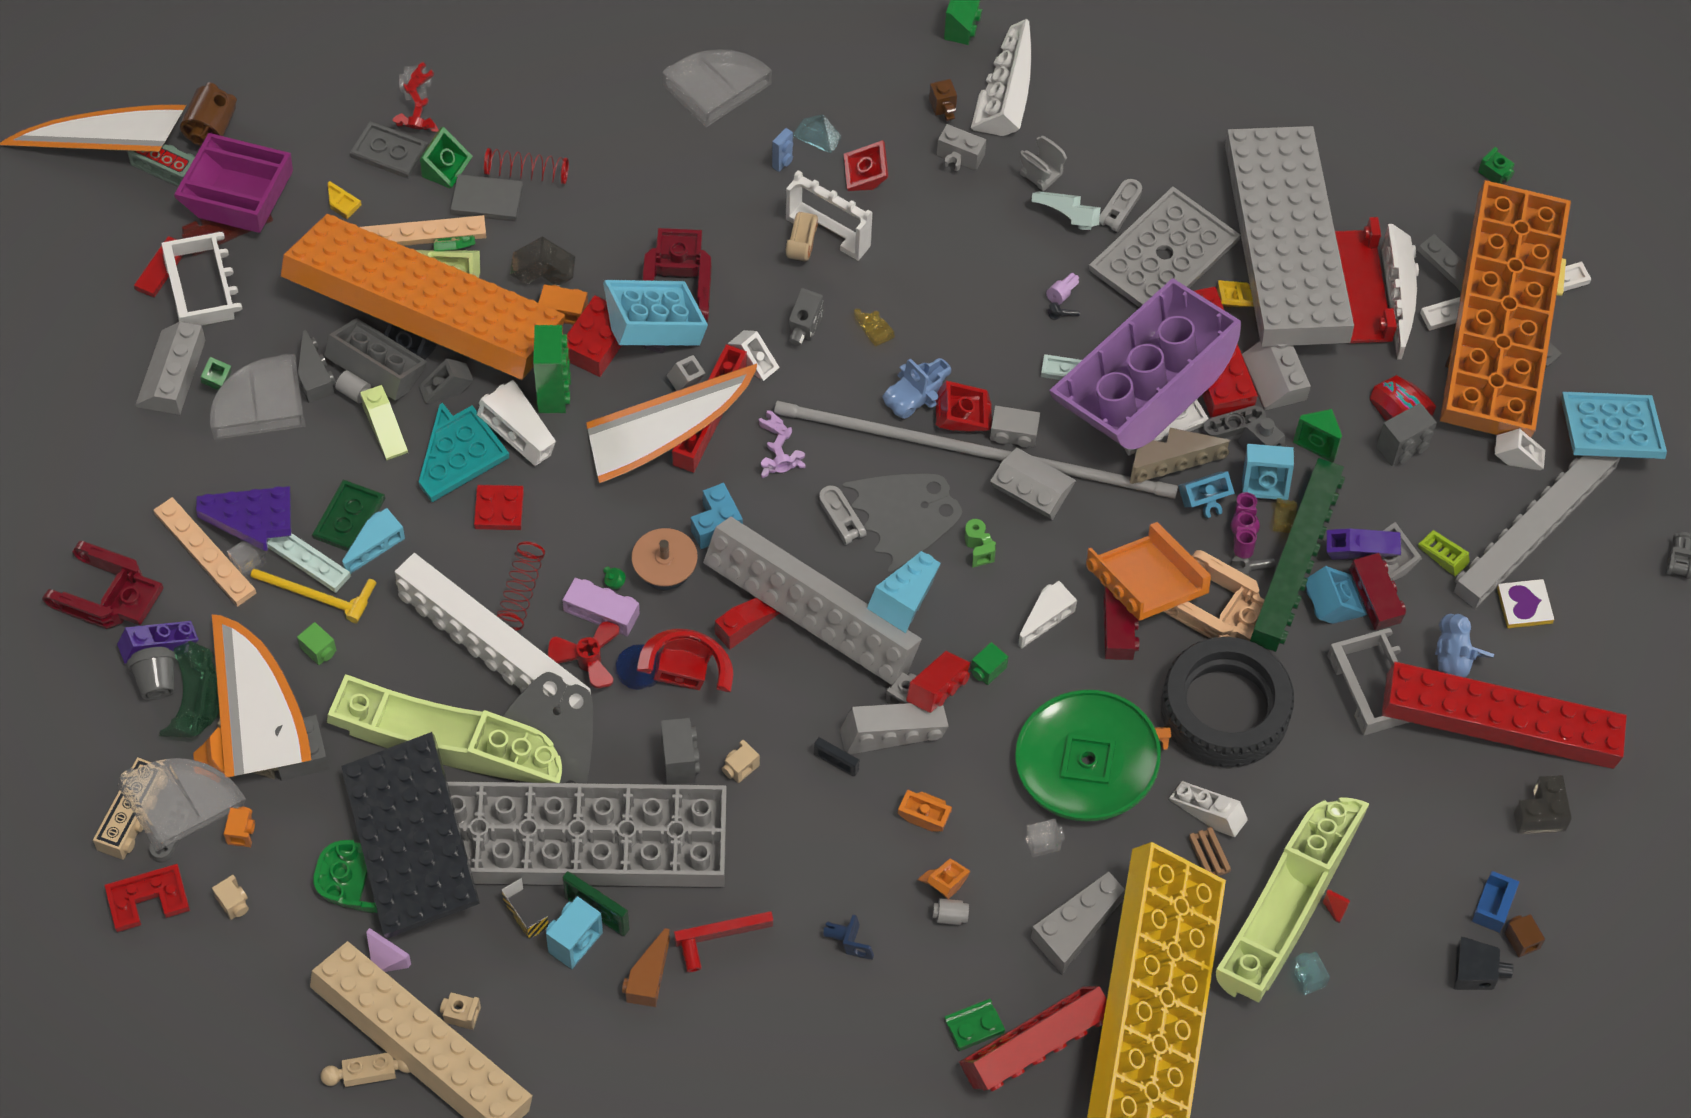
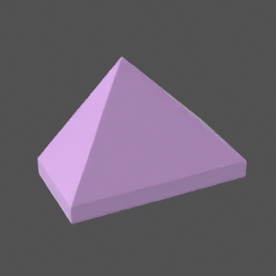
[366,928,411,972]

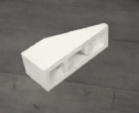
[1018,581,1077,649]

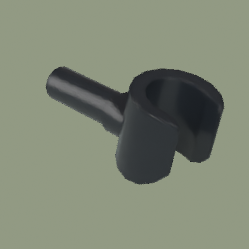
[1047,302,1080,320]

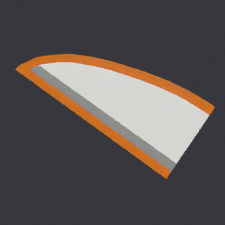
[0,105,186,152]
[586,363,757,483]
[212,614,311,778]

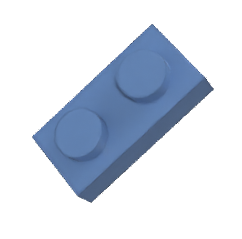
[772,128,793,172]

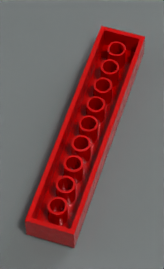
[1382,662,1627,769]

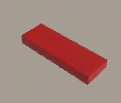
[134,236,184,298]

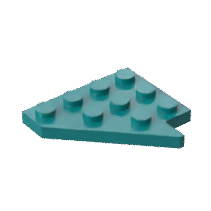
[419,403,510,502]

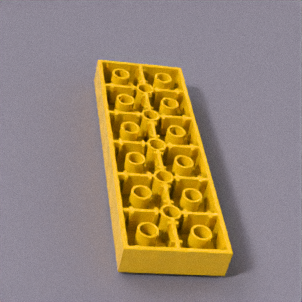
[1087,842,1226,1118]

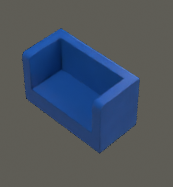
[1472,871,1519,933]

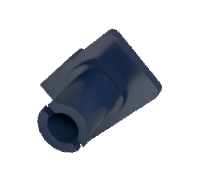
[823,915,874,960]

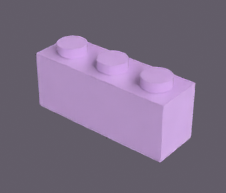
[563,578,640,637]

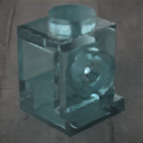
[1295,951,1330,995]

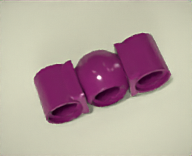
[1231,492,1260,559]

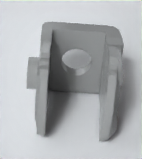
[1020,136,1067,191]

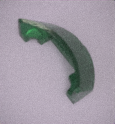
[159,641,219,738]

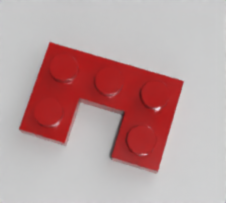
[105,864,190,932]

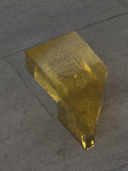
[854,309,895,346]
[1273,498,1298,533]

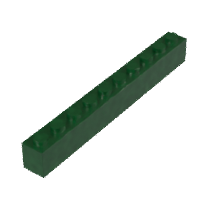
[1250,458,1345,652]

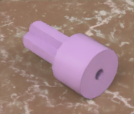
[1046,273,1079,305]

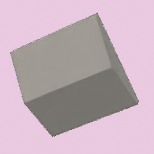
[1381,522,1422,581]

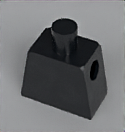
[1454,937,1513,990]

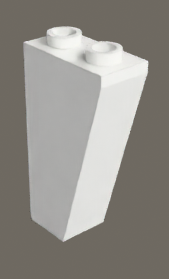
[477,380,556,466]

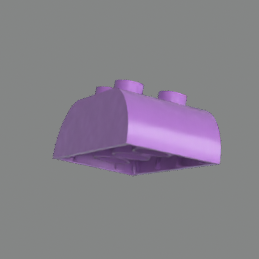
[1050,278,1241,449]

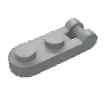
[1099,179,1142,232]
[819,486,866,545]

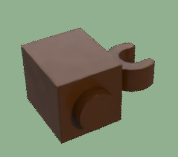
[929,79,957,121]

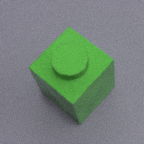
[297,622,337,665]

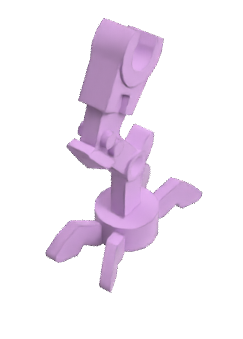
[759,410,805,478]

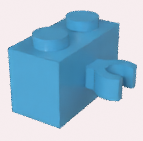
[1178,471,1235,518]

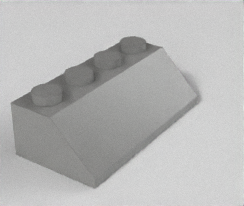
[135,322,206,415]

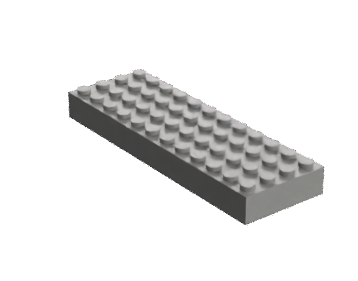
[1225,126,1354,347]
[447,782,727,887]

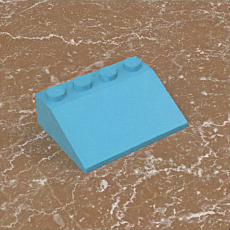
[603,280,708,346]

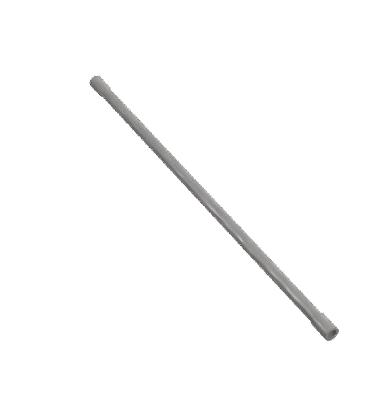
[774,401,1178,499]

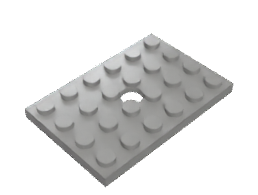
[1088,186,1241,307]

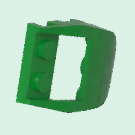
[313,840,378,913]

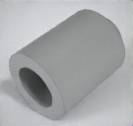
[335,370,371,403]

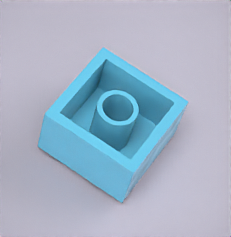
[1242,444,1294,500]
[546,896,603,969]

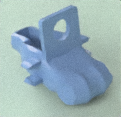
[882,358,951,419]
[1435,614,1494,678]

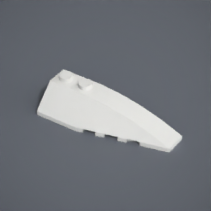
[971,19,1031,136]
[1381,224,1419,359]

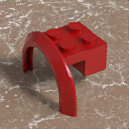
[637,629,733,692]

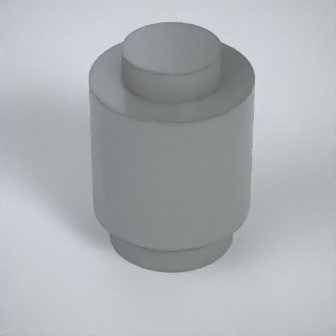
[933,898,969,925]

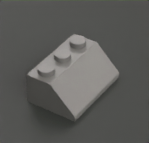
[1242,341,1311,410]
[990,448,1076,520]

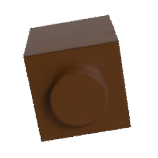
[1504,914,1545,958]

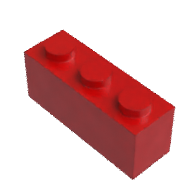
[906,651,970,713]

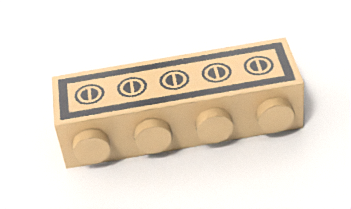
[93,757,168,860]

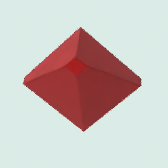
[1323,890,1350,923]

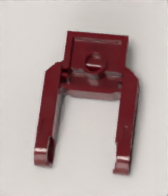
[643,228,712,322]
[42,541,164,629]

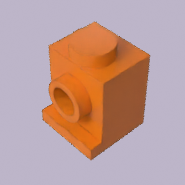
[224,807,255,848]

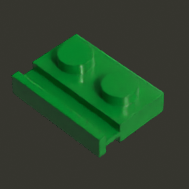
[944,999,1005,1052]

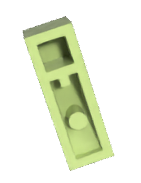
[360,385,408,460]

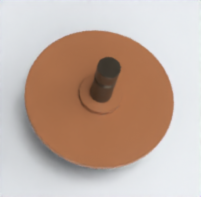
[632,528,698,590]

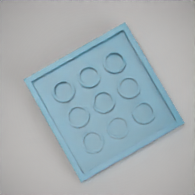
[1561,392,1667,459]

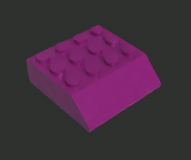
[174,133,293,233]

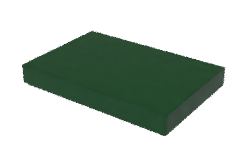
[312,479,386,551]
[562,871,630,937]

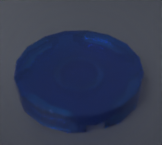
[616,644,659,690]

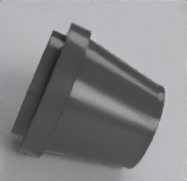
[127,647,176,700]

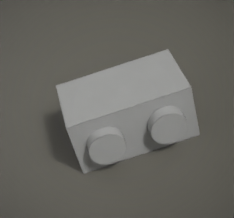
[990,406,1040,447]

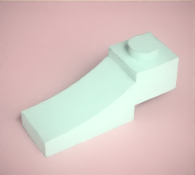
[1032,191,1101,230]

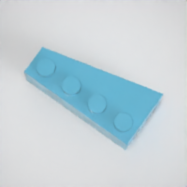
[867,551,941,633]

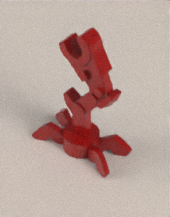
[393,62,439,132]

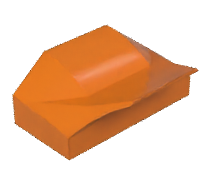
[193,727,225,782]
[898,789,952,832]
[917,858,970,899]

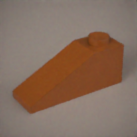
[622,928,670,1007]

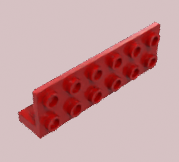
[1335,217,1397,343]

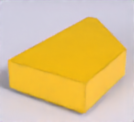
[328,181,361,219]

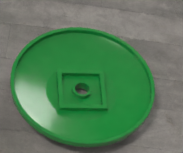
[1016,690,1161,821]

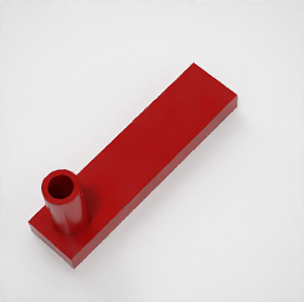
[674,911,774,972]

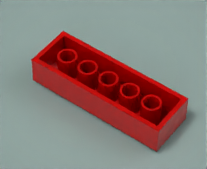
[1194,286,1258,418]
[959,986,1107,1091]

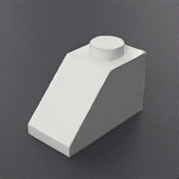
[728,330,780,381]
[1495,428,1545,470]

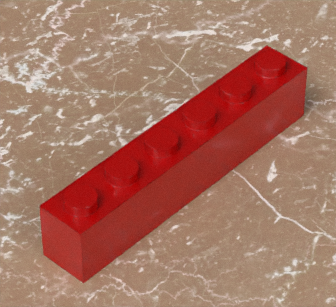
[672,344,747,473]

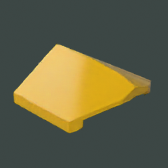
[1217,280,1254,307]

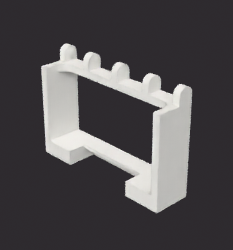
[786,170,872,261]
[162,232,243,325]

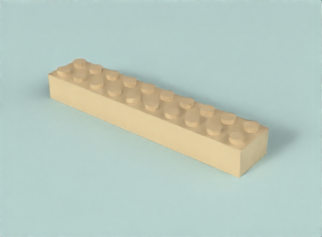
[310,941,533,1118]

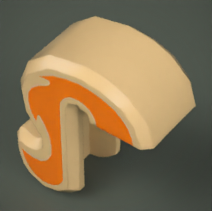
[786,212,818,261]

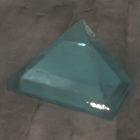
[793,114,841,153]

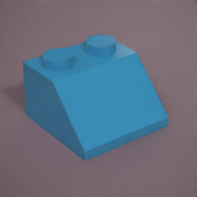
[1306,566,1367,624]

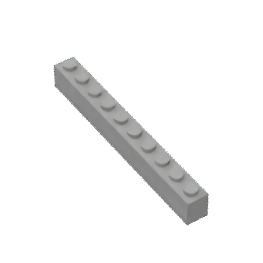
[1454,455,1621,609]

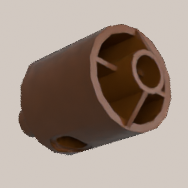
[180,82,237,146]

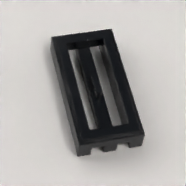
[814,737,860,777]

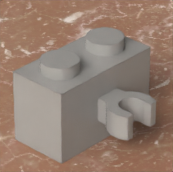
[937,124,987,171]

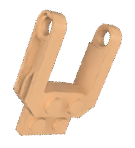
[1164,550,1265,641]

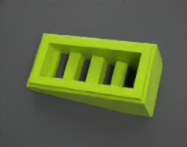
[1418,530,1470,576]

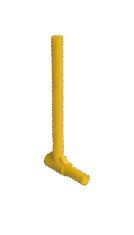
[250,568,377,623]

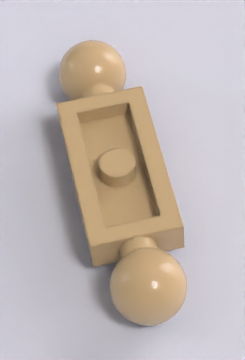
[320,1053,410,1087]

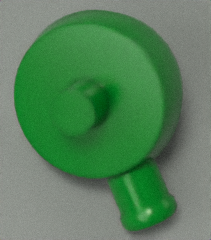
[603,566,626,590]

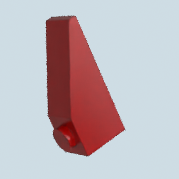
[715,598,780,650]

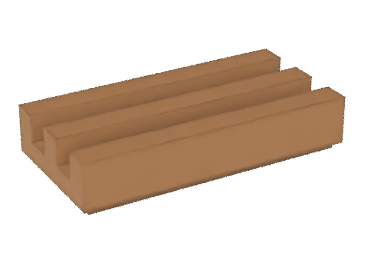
[1189,827,1231,876]

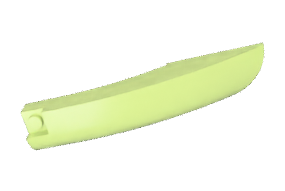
[327,674,562,783]
[1216,798,1369,1003]

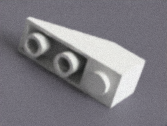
[1169,781,1248,837]

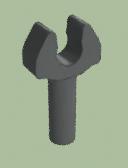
[1231,556,1276,576]

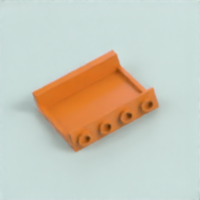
[1086,522,1211,621]

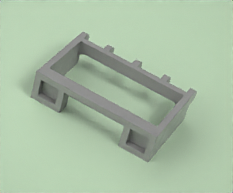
[1327,628,1409,736]

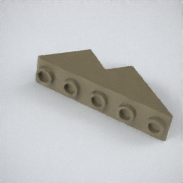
[1130,428,1230,484]

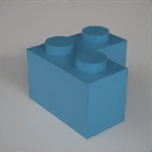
[691,483,743,549]

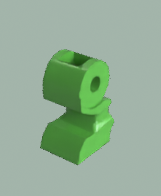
[965,519,996,568]

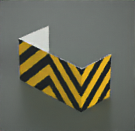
[501,878,549,939]

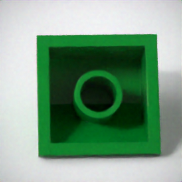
[944,0,983,45]

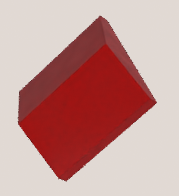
[844,140,888,191]

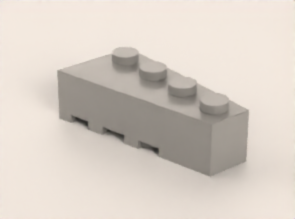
[840,703,949,754]
[1031,872,1125,974]

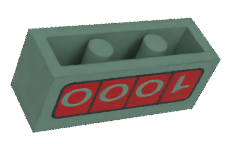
[127,144,195,187]

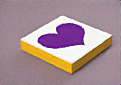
[1497,579,1554,628]

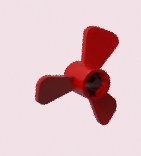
[548,621,620,688]

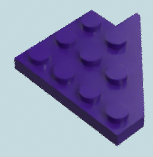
[196,486,291,551]

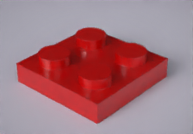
[474,485,524,530]

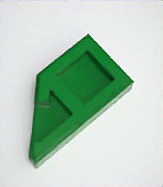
[434,235,475,251]

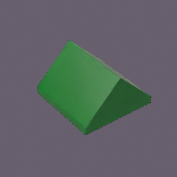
[420,127,473,188]
[1293,409,1342,463]

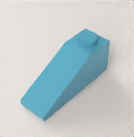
[342,508,405,574]

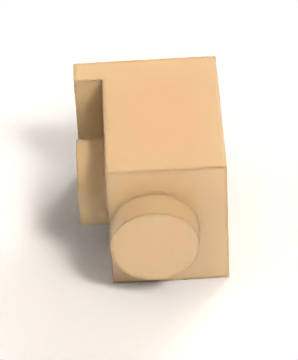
[722,740,760,783]
[212,875,249,920]
[440,992,481,1030]

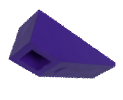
[1327,528,1401,560]
[117,621,199,663]

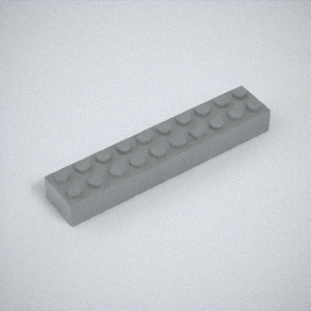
[703,517,922,685]

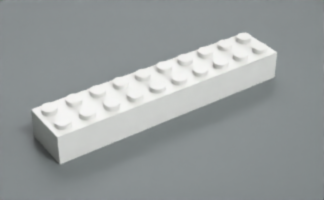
[395,553,591,715]

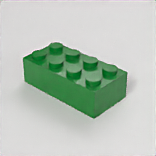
[533,325,571,413]

